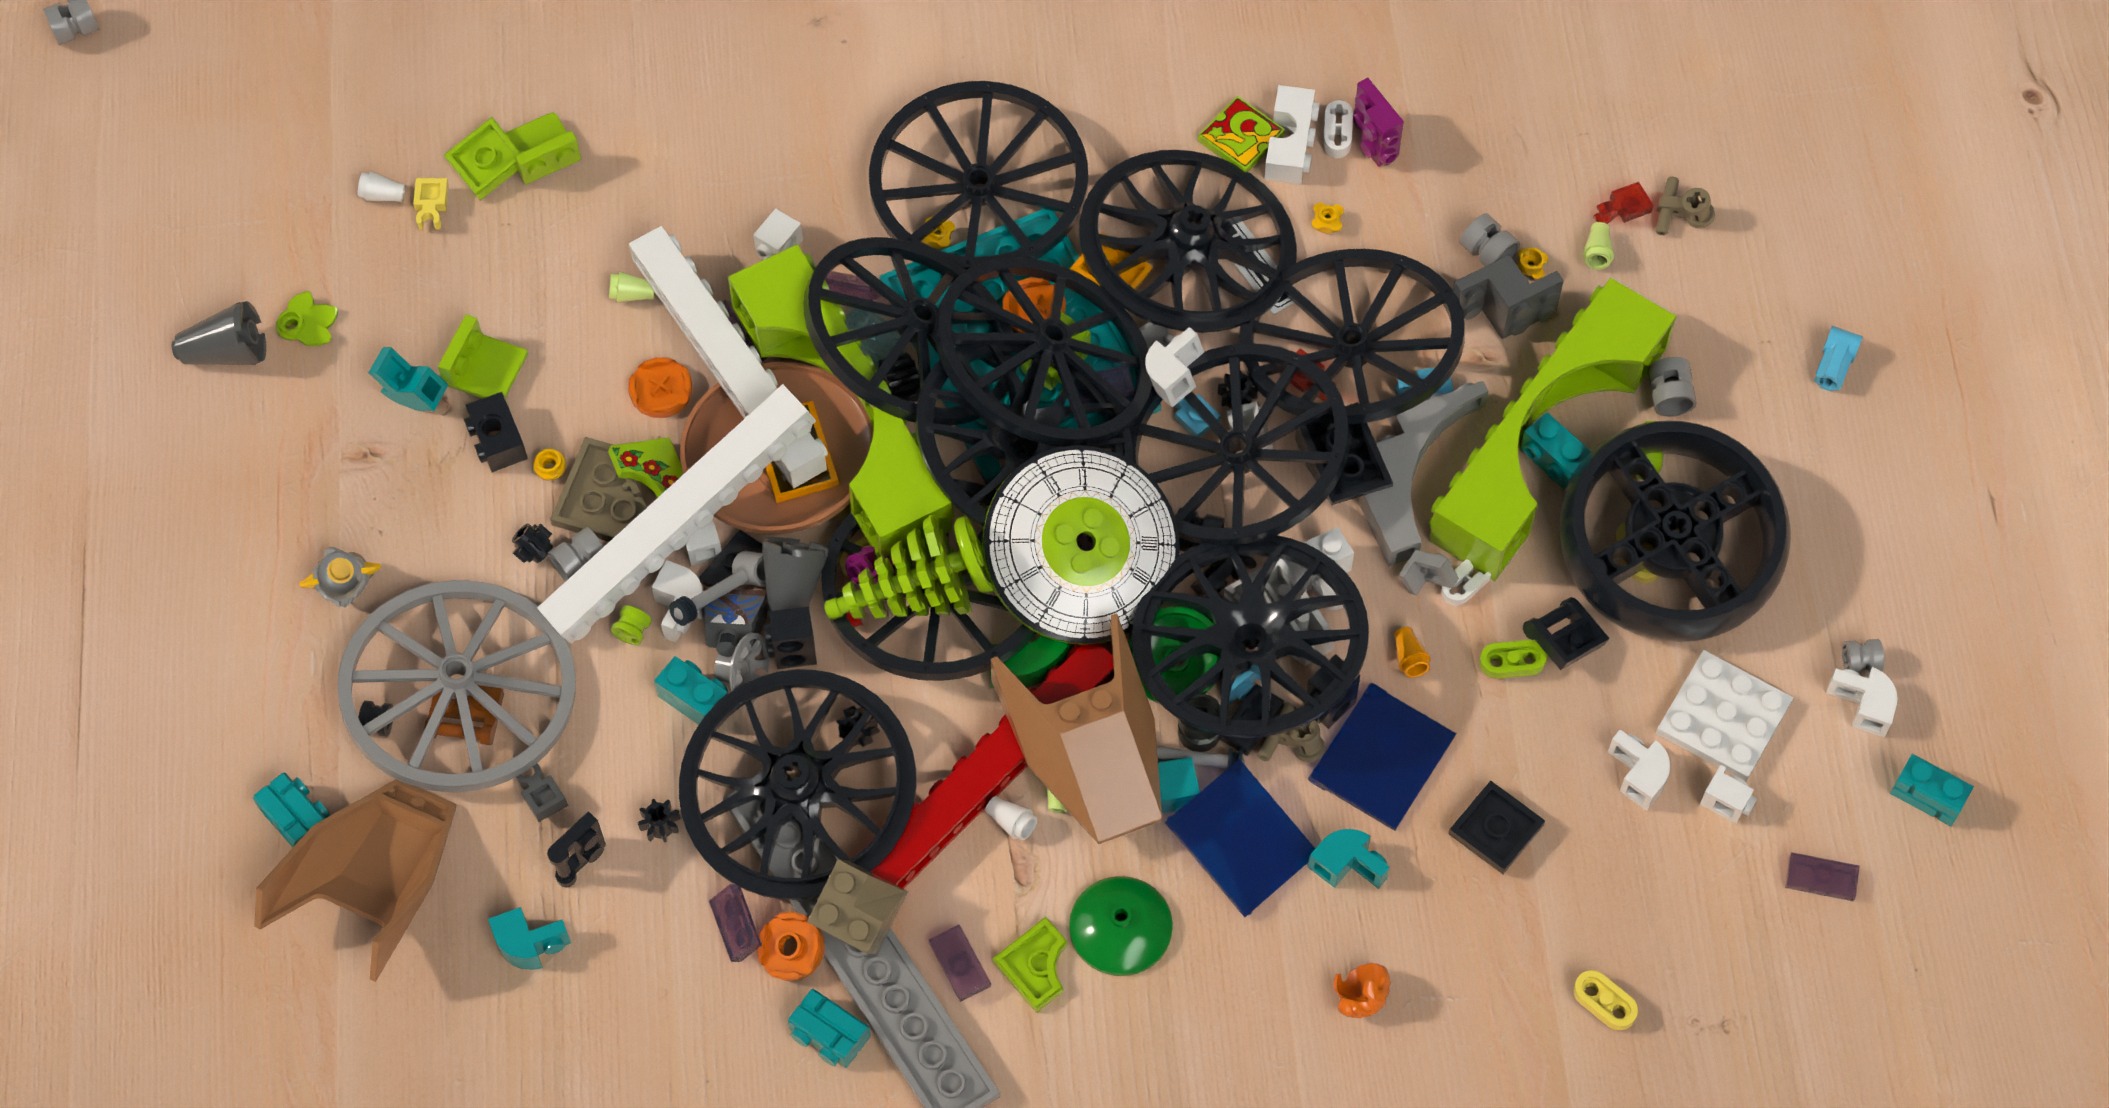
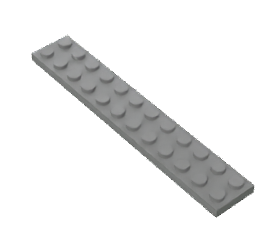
[723,771,1000,1108]

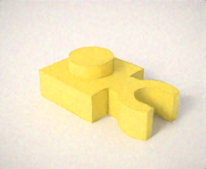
[413,178,449,230]

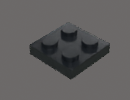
[1448,780,1545,875]

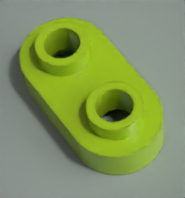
[1479,640,1547,679]

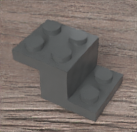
[1453,255,1564,339]

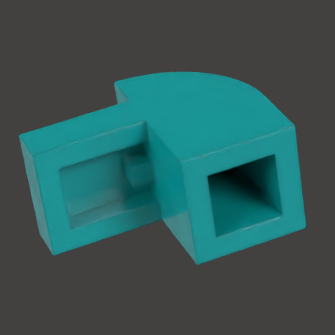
[368,347,449,411]
[1308,829,1390,889]
[488,907,571,970]

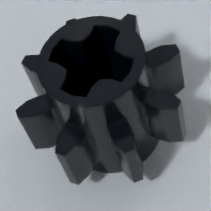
[1217,371,1258,409]
[512,523,553,563]
[836,705,880,747]
[638,799,681,843]

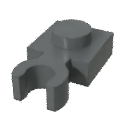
[516,764,569,822]

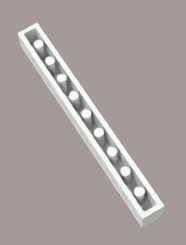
[628,226,828,489]
[537,384,816,644]

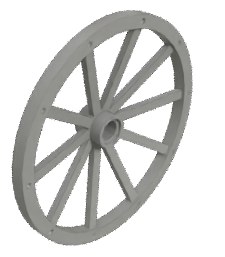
[337,580,576,792]

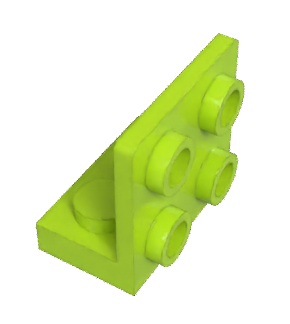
[438,314,528,399]

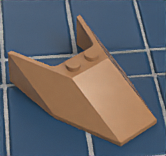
[991,613,1162,844]
[254,779,456,982]

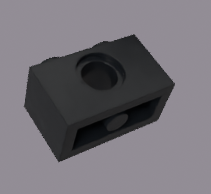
[464,392,528,473]

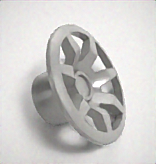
[715,632,770,705]

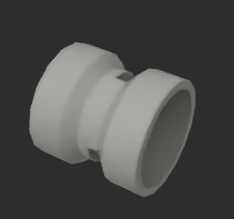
[1842,639,1884,673]

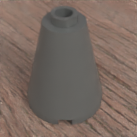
[171,301,267,365]
[762,537,829,621]

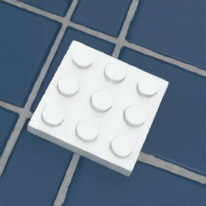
[1656,650,1794,782]

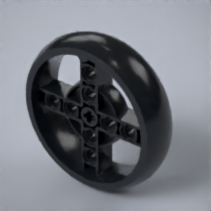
[1559,420,1791,642]

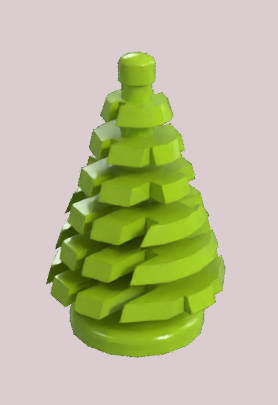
[824,515,994,620]

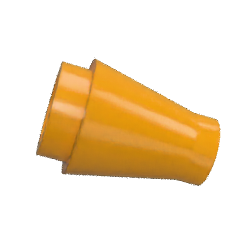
[1394,627,1431,678]

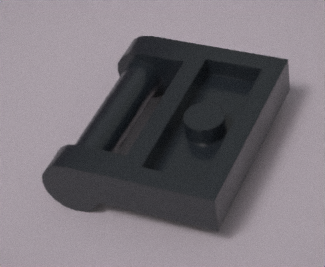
[1523,597,1610,670]
[547,811,606,888]

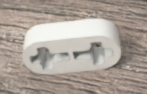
[1323,100,1353,158]
[1441,559,1491,606]

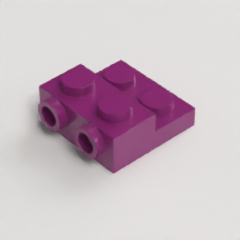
[1353,77,1404,167]

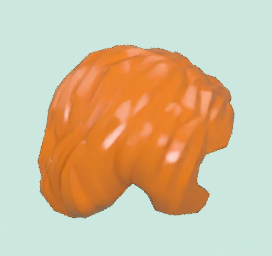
[1333,963,1391,1018]

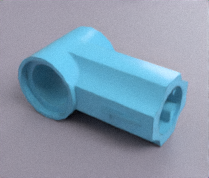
[1814,326,1863,392]

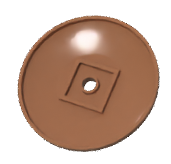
[680,362,873,534]

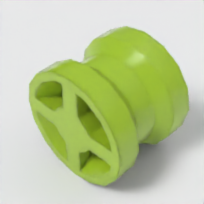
[611,605,652,645]

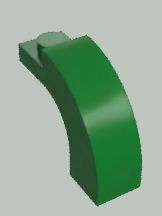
[990,636,1074,689]

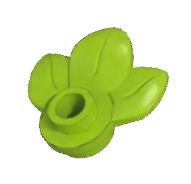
[276,291,338,346]

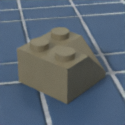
[807,859,908,954]

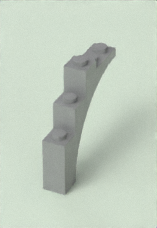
[1358,381,1488,567]

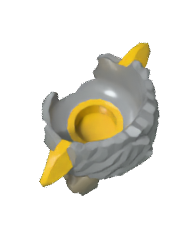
[299,547,382,607]

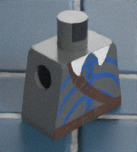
[703,587,768,657]

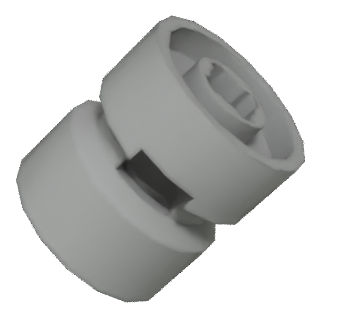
[43,0,100,45]
[1460,213,1520,266]
[1648,357,1697,417]
[548,527,604,582]

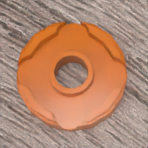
[757,911,825,982]

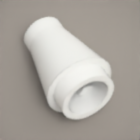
[357,171,406,202]
[985,796,1037,840]

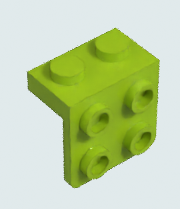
[506,112,582,185]

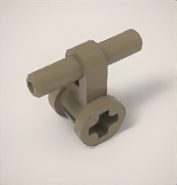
[1656,176,1715,235]
[1258,703,1325,762]

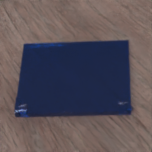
[1308,683,1457,831]
[1164,759,1316,918]

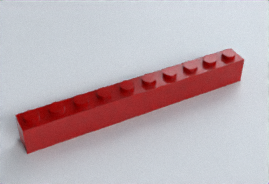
[871,643,1114,889]

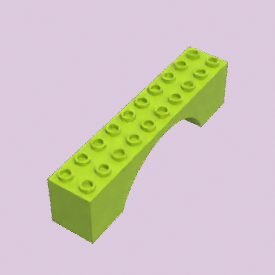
[728,244,955,560]
[1428,277,1677,581]

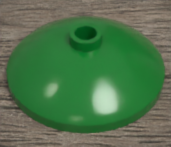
[1127,607,1221,704]
[1069,876,1173,976]

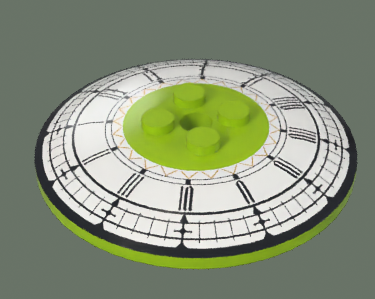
[982,445,1180,645]

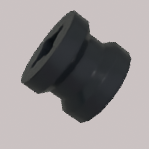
[358,700,394,737]

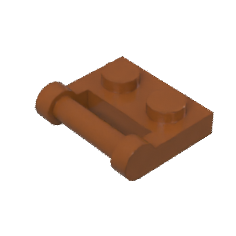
[424,685,504,745]

